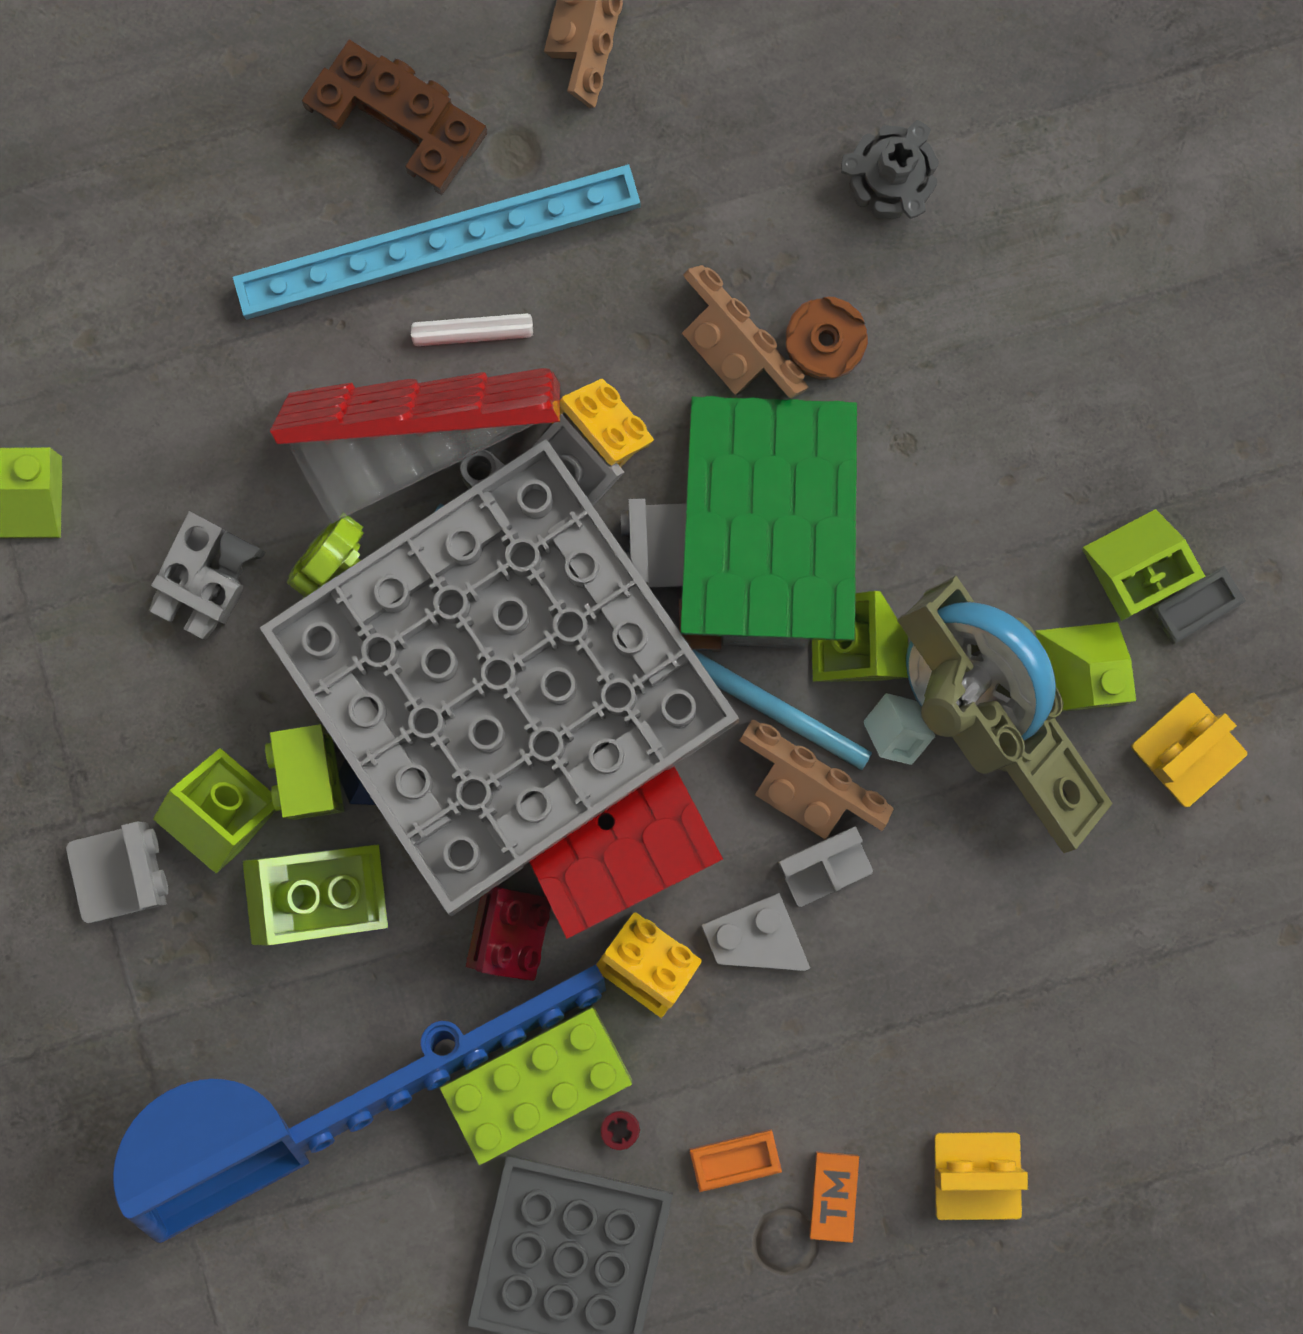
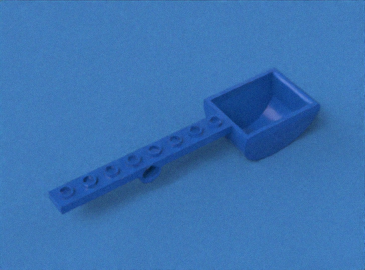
[113,965,606,1243]

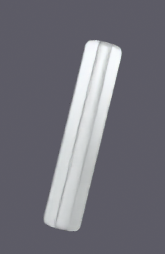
[411,313,533,346]

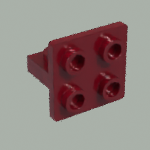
[465,887,551,981]

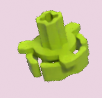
[287,511,364,598]

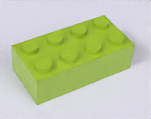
[440,1005,632,1165]

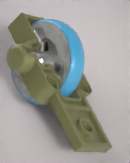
[897,576,1113,853]

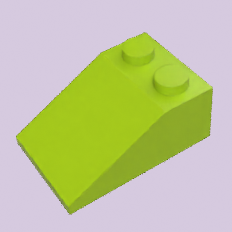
[243,844,388,946]

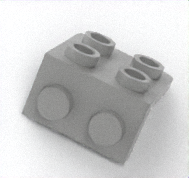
[621,498,687,588]
[66,821,168,923]

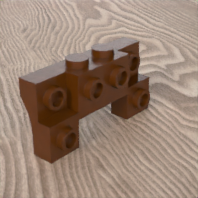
[302,39,487,195]

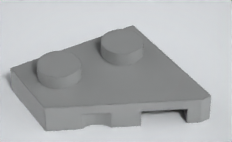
[702,893,810,971]

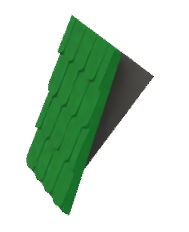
[681,396,857,649]

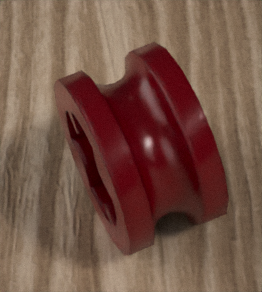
[601,1110,640,1150]

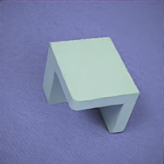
[864,693,935,765]

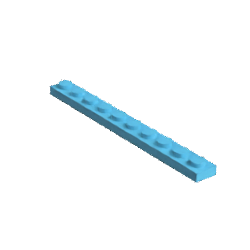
[233,164,641,320]

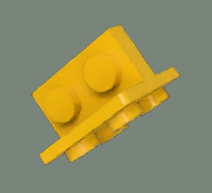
[552,379,654,467]
[1131,693,1247,807]
[596,912,702,1019]
[934,1132,1028,1220]

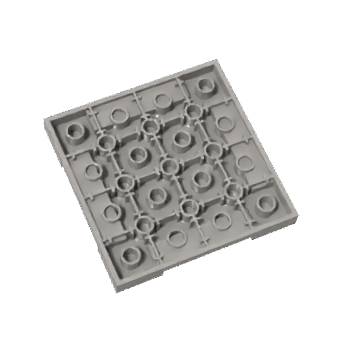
[259,439,739,916]

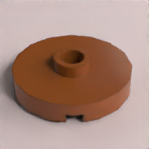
[786,297,868,380]

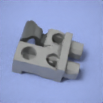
[149,511,265,640]

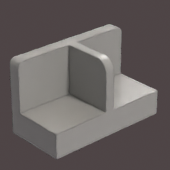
[777,826,873,907]

